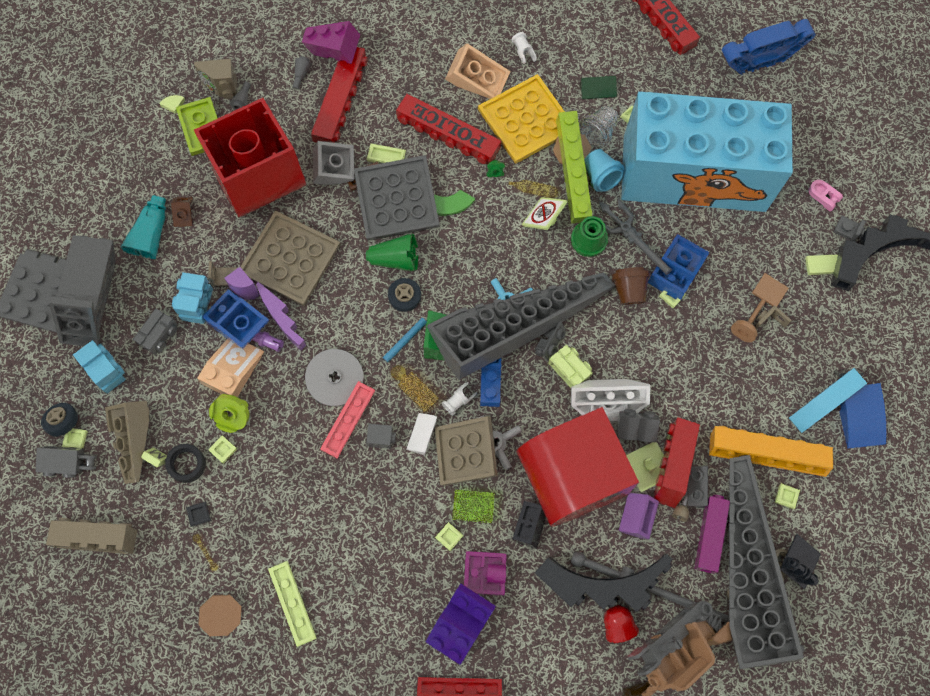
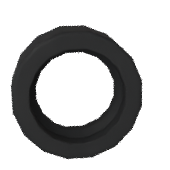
[165,443,206,483]

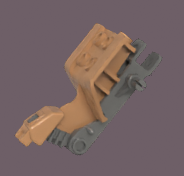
[627,601,732,696]

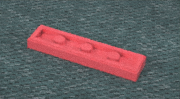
[320,381,375,459]

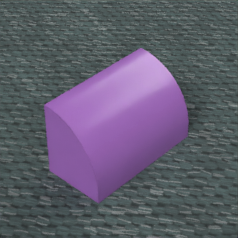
[224,267,260,300]
[619,493,659,540]

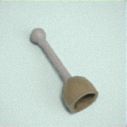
[672,489,689,522]

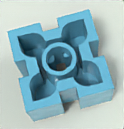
[172,272,213,324]
[73,340,126,394]

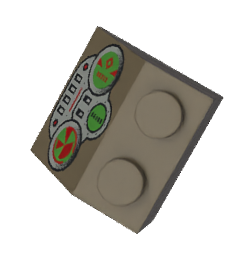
[194,59,238,99]

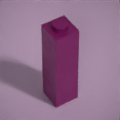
[694,495,730,574]

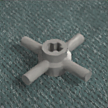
[479,415,522,471]

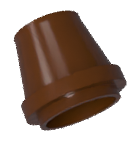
[611,267,650,305]

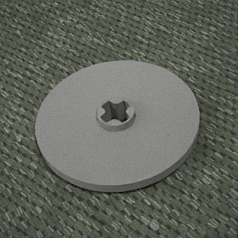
[305,349,364,406]

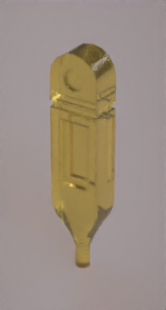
[508,180,558,198]

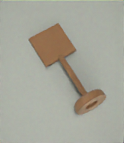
[731,273,788,342]

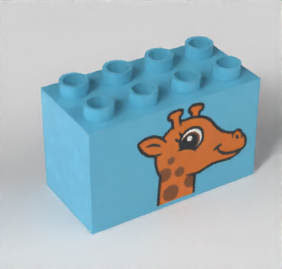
[621,91,793,212]

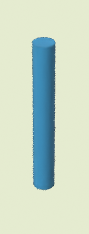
[382,318,427,363]

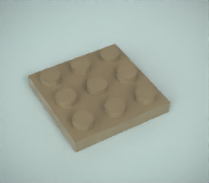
[435,416,498,486]

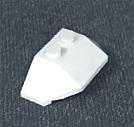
[571,379,650,421]

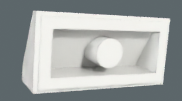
[406,413,437,455]

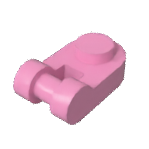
[809,180,843,211]

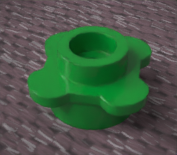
[486,160,505,178]

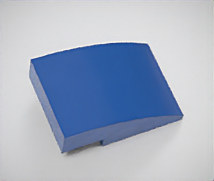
[648,234,710,300]
[202,289,269,349]
[839,383,886,449]

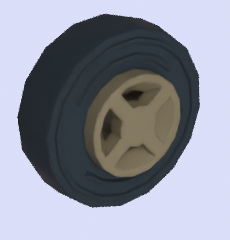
[388,278,422,312]
[41,403,78,437]

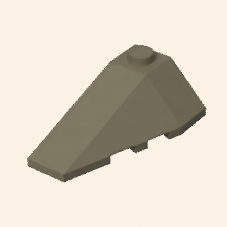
[105,401,150,484]

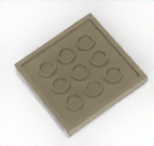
[241,211,341,306]

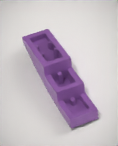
[256,282,306,350]

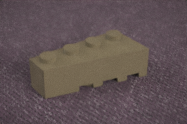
[46,518,137,555]

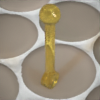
[192,534,218,571]

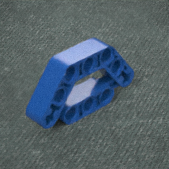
[722,19,816,75]

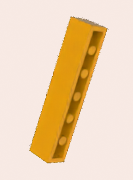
[709,426,833,477]

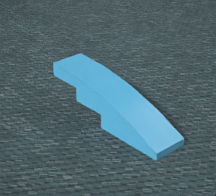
[789,368,867,433]

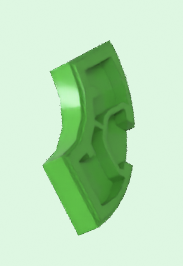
[434,190,475,216]

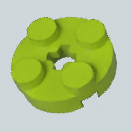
[209,394,250,433]

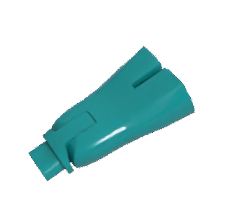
[120,195,166,260]

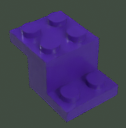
[425,583,496,665]

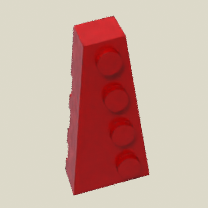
[653,417,700,508]

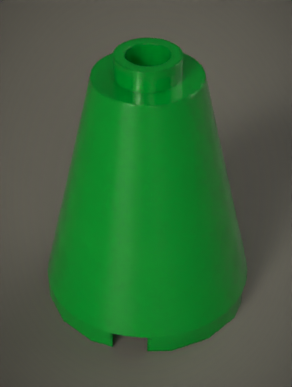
[366,234,418,271]

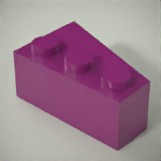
[302,21,360,64]

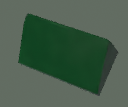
[580,76,617,100]

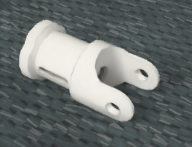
[512,32,536,64]
[442,382,477,416]

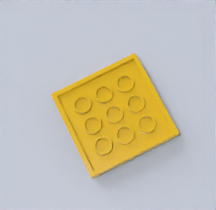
[478,74,565,164]

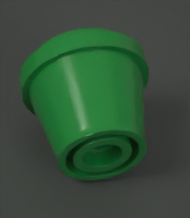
[571,216,608,257]

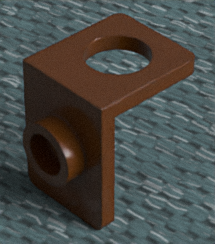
[171,197,193,227]

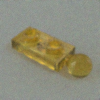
[390,365,439,413]

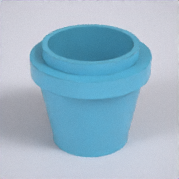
[584,149,625,192]

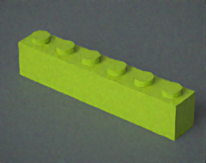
[556,111,593,224]

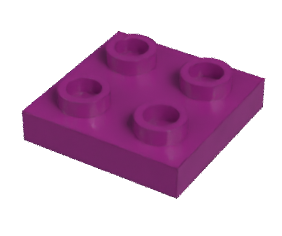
[464,551,506,596]

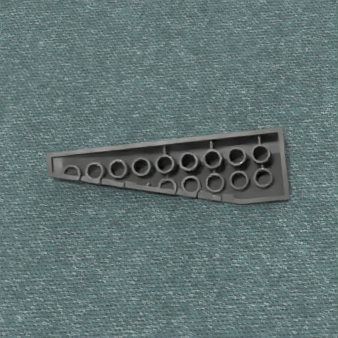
[427,272,615,380]
[729,455,804,669]

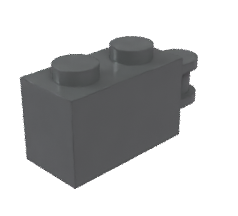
[35,446,97,478]

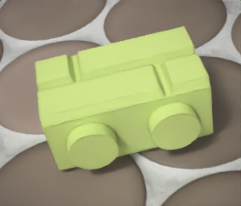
[548,345,592,388]

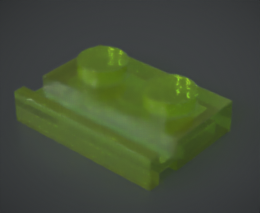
[452,489,495,523]

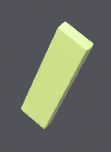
[268,561,317,647]

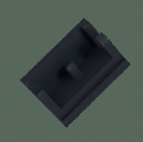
[512,501,546,549]

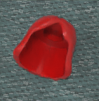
[604,605,639,643]

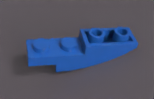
[480,358,501,407]

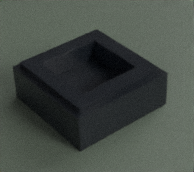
[186,501,211,527]

